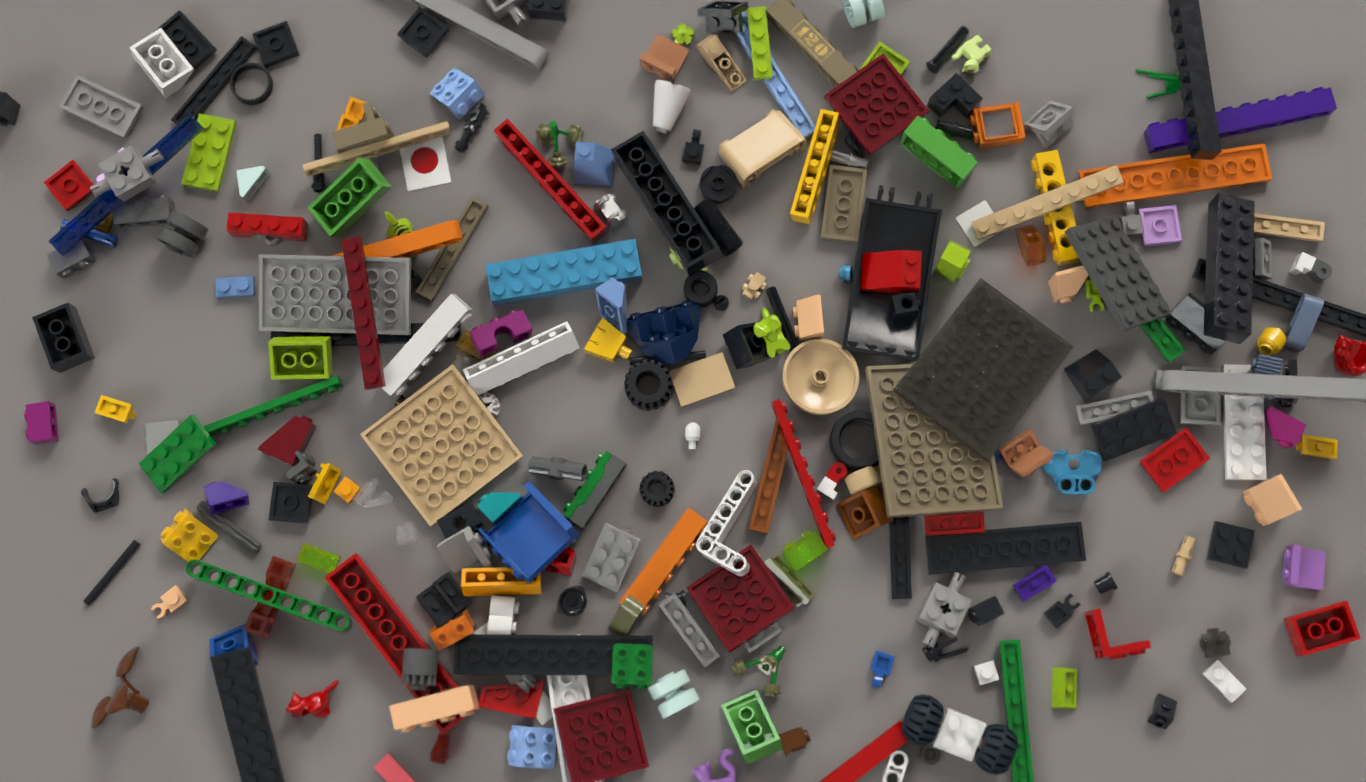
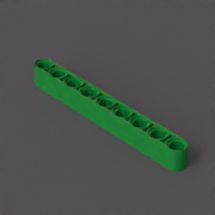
[185,559,352,633]

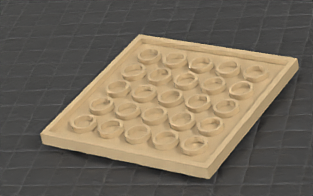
[360,364,523,527]

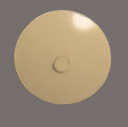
[782,339,859,415]

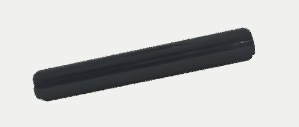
[766,286,799,353]

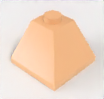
[1048,266,1088,304]

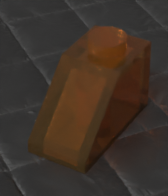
[1015,224,1046,266]

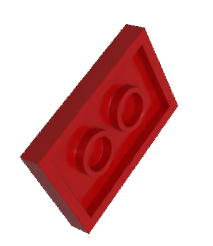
[1139,427,1211,493]

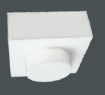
[973,660,999,685]

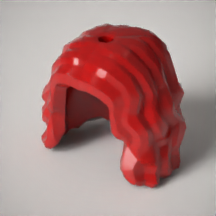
[1333,335,1366,377]

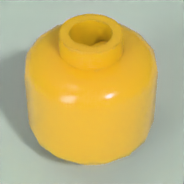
[1257,327,1286,356]

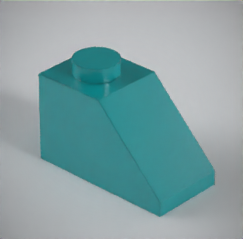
[477,492,523,524]

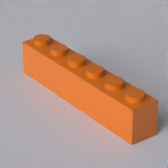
[619,507,707,616]

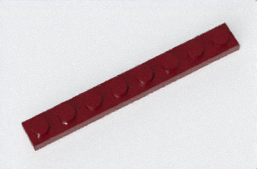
[341,236,386,391]

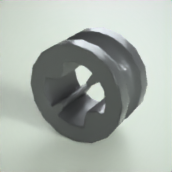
[515,675,535,694]

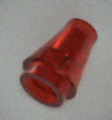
[429,733,450,764]

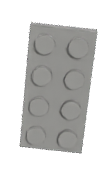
[59,75,144,139]

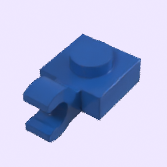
[870,651,895,688]

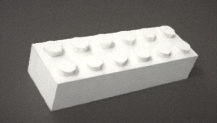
[381,294,473,396]

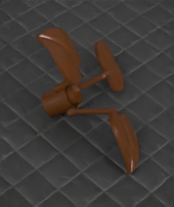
[91,646,149,729]

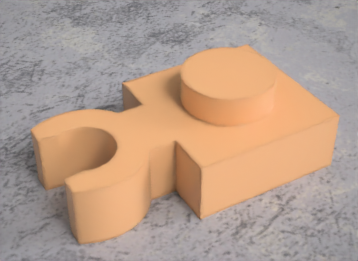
[151,585,189,619]

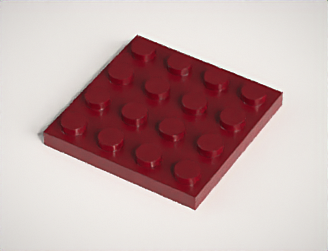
[824,53,929,156]
[686,545,795,653]
[553,689,649,782]

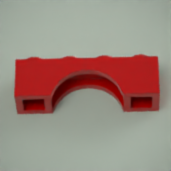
[226,212,308,242]

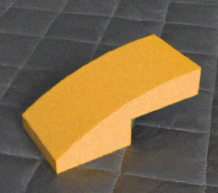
[337,97,367,131]

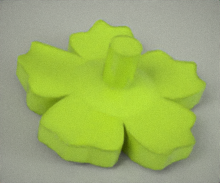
[672,23,694,45]

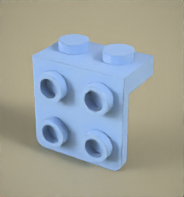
[430,68,485,120]
[507,725,557,769]

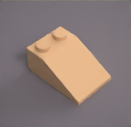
[1243,474,1302,526]

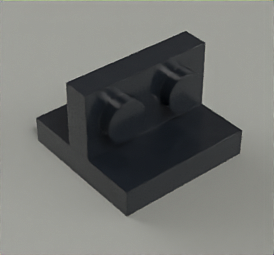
[698,1,748,33]

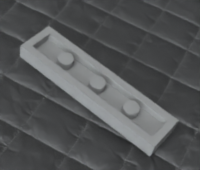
[1075,391,1154,425]
[658,592,720,668]

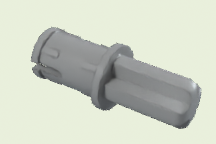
[830,151,868,169]

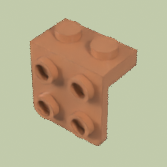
[639,35,689,82]
[997,428,1054,477]

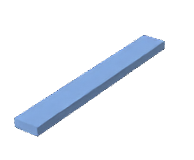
[734,12,816,139]

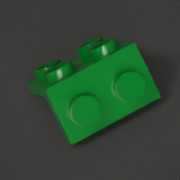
[612,643,653,689]

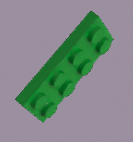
[138,415,217,493]

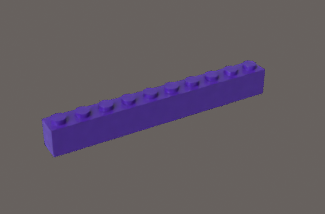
[1143,87,1337,153]

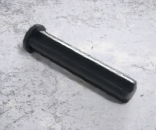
[926,26,969,73]

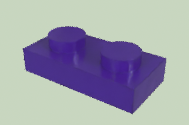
[1012,565,1057,602]

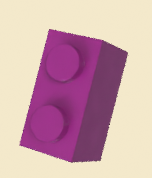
[24,401,59,445]

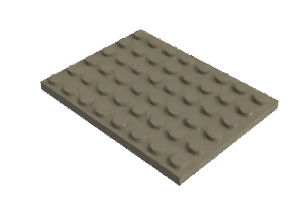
[865,361,1003,518]

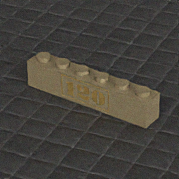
[766,0,858,87]

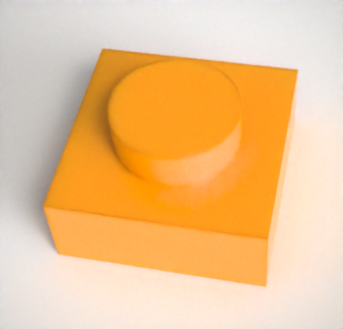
[333,476,362,504]

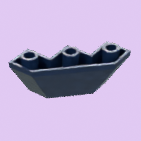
[627,300,702,364]

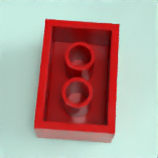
[1283,601,1361,656]

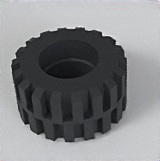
[624,360,673,411]

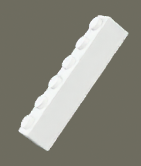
[463,322,580,396]

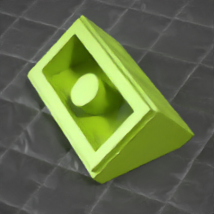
[1052,668,1077,709]

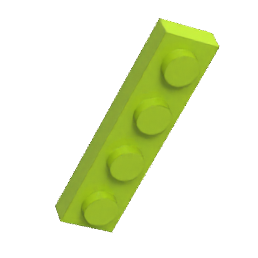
[747,6,773,80]

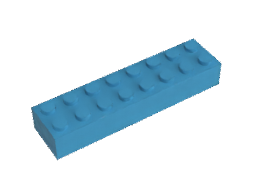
[485,239,643,306]

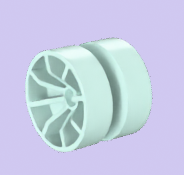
[842,0,885,28]
[648,669,700,719]

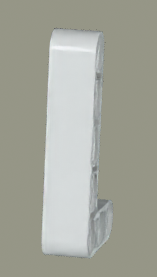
[696,470,757,576]

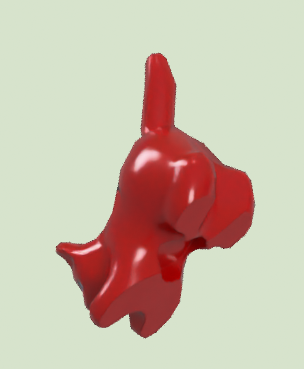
[285,680,339,719]

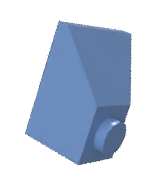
[574,142,614,187]
[595,277,627,334]

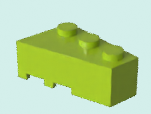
[934,240,971,283]

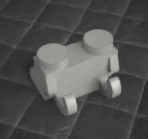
[593,194,628,232]

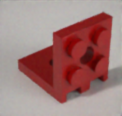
[1084,609,1151,660]

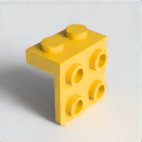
[160,508,218,562]

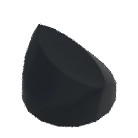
[557,586,587,616]

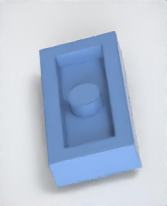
[215,276,255,298]

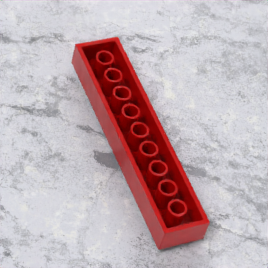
[324,553,475,734]

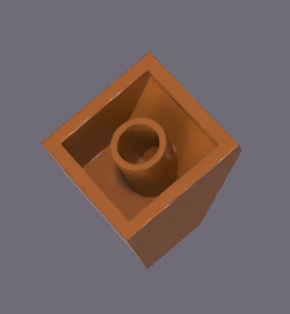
[837,485,894,540]

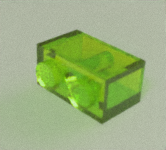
[782,530,828,572]

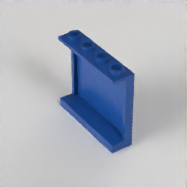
[478,481,580,584]

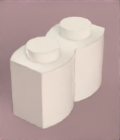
[487,595,520,635]

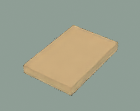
[669,352,735,408]

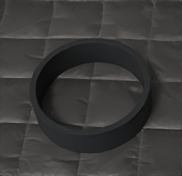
[230,63,273,105]

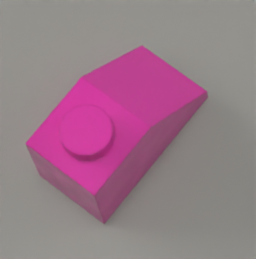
[1264,407,1307,448]

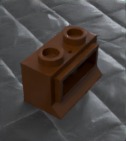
[778,727,811,757]

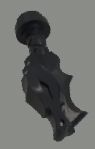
[454,102,489,153]

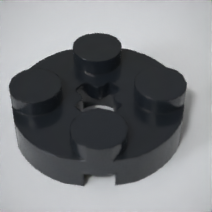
[700,165,737,204]

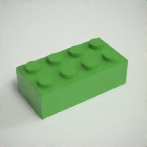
[900,116,978,190]
[307,157,392,237]

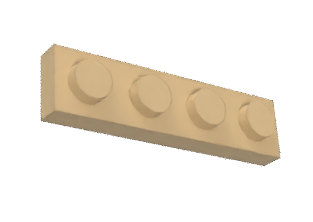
[1254,213,1325,242]

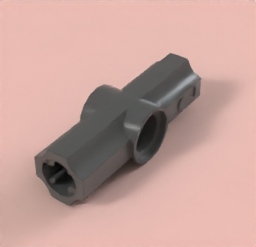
[528,456,588,481]

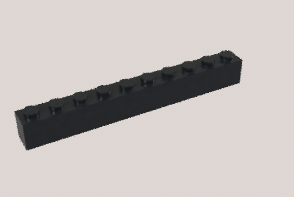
[1168,0,1222,160]

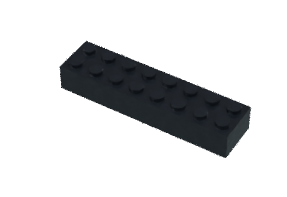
[611,131,722,276]
[1203,192,1255,344]

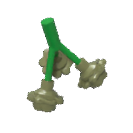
[535,121,584,170]

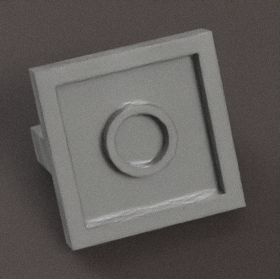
[1024,100,1076,148]

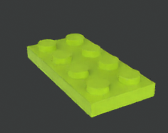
[181,114,237,192]

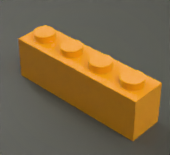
[461,567,542,596]

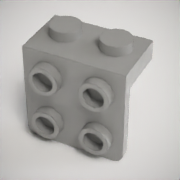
[437,526,492,573]

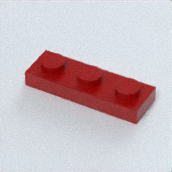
[924,512,985,535]

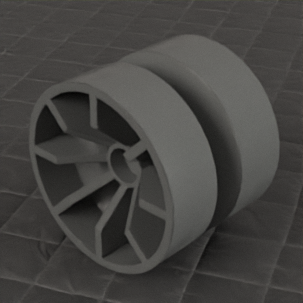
[157,210,209,258]

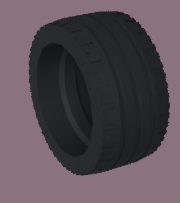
[829,411,879,470]

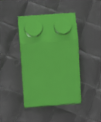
[721,690,783,765]

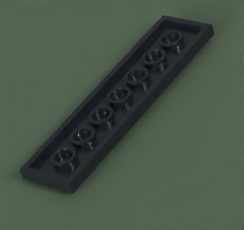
[925,522,1086,575]
[210,646,285,782]

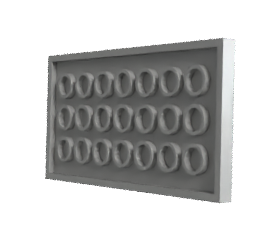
[259,254,411,335]

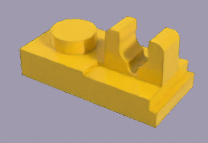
[94,395,137,423]
[1296,434,1338,460]
[308,463,342,505]

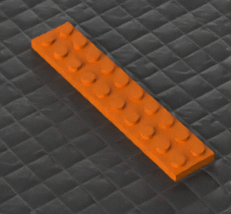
[1078,143,1273,209]

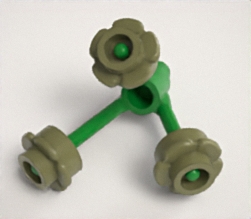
[731,646,786,698]

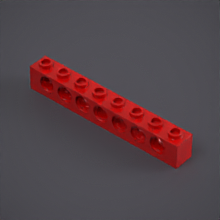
[493,118,608,244]

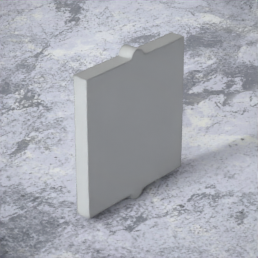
[144,420,180,455]

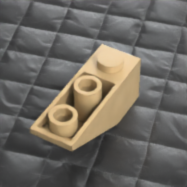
[696,35,747,92]

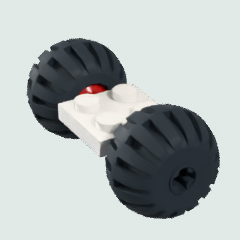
[901,695,1018,774]

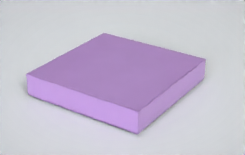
[1137,205,1182,247]

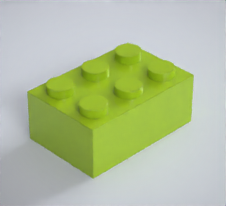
[268,336,333,380]

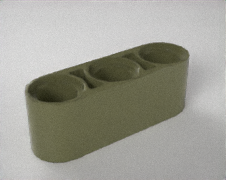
[608,594,646,635]

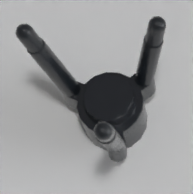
[922,633,968,662]

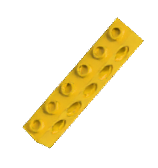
[790,109,841,225]
[1031,149,1080,266]

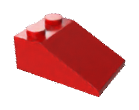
[860,250,922,294]

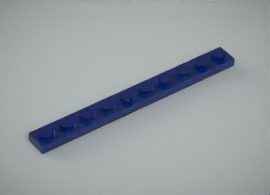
[49,114,205,256]

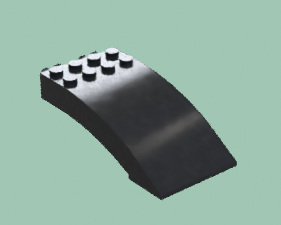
[842,185,942,361]

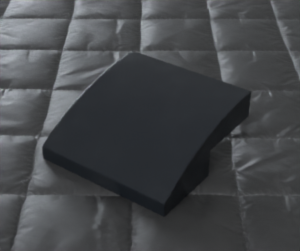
[416,572,472,628]

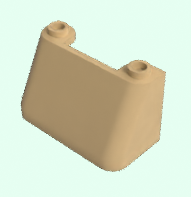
[718,110,806,189]

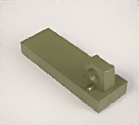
[764,553,815,607]

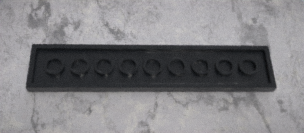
[454,634,653,676]

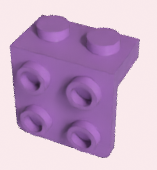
[1282,545,1326,590]

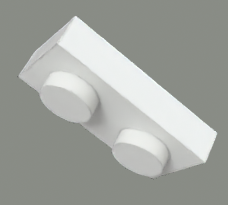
[1202,660,1246,703]

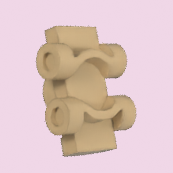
[741,272,767,300]

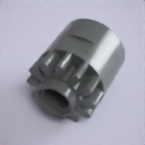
[402,648,439,691]

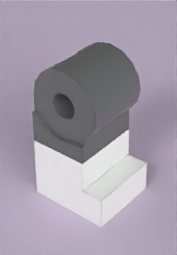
[1289,252,1332,282]

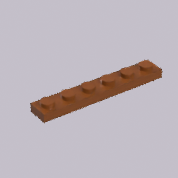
[748,419,795,534]

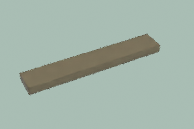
[415,197,489,302]

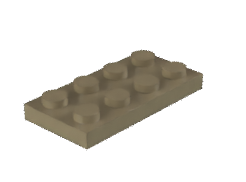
[820,165,867,244]

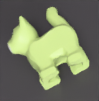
[951,35,992,74]

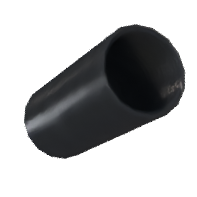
[694,198,743,256]

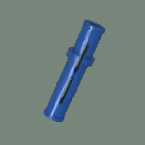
[60,219,118,248]

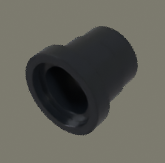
[1094,571,1118,594]

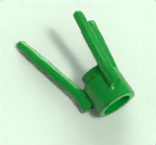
[1136,69,1181,99]

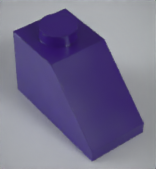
[203,481,249,515]

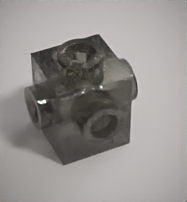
[1199,628,1231,658]

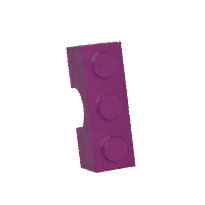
[470,309,532,357]

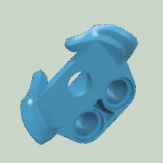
[1042,450,1102,494]

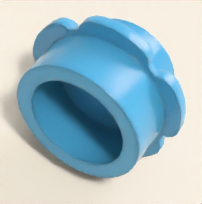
[839,264,853,282]

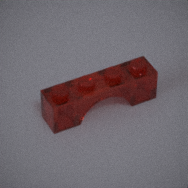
[244,556,296,638]

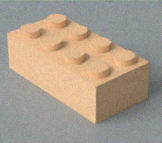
[389,685,479,733]

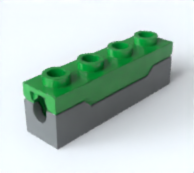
[563,450,627,529]

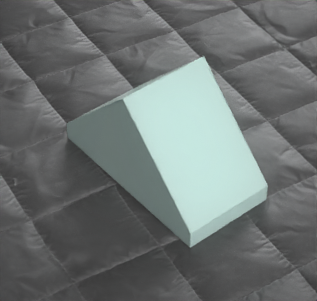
[236,166,270,203]

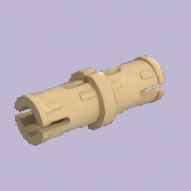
[1171,536,1197,577]

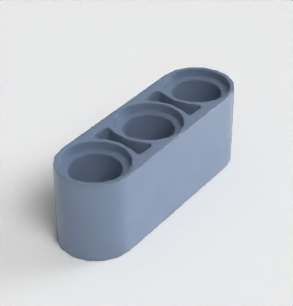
[1284,293,1324,351]

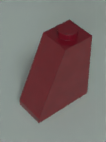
[257,415,317,466]

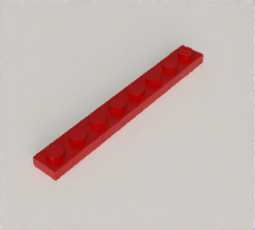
[771,399,836,548]

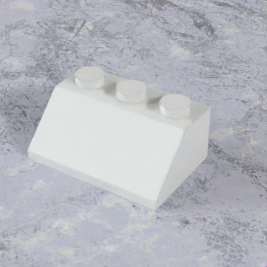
[129,28,194,98]

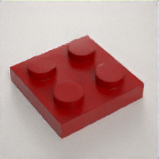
[43,160,95,212]

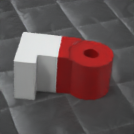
[817,462,847,500]

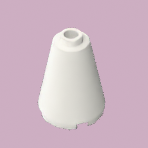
[653,80,691,134]

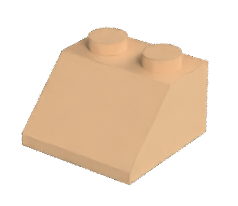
[792,295,824,342]

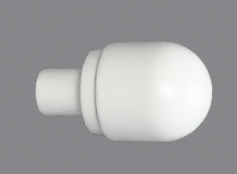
[685,422,700,449]

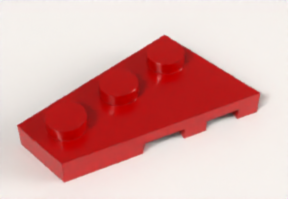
[478,680,545,719]

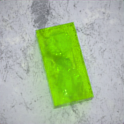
[296,543,341,573]

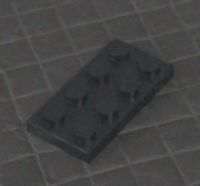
[1090,397,1177,461]

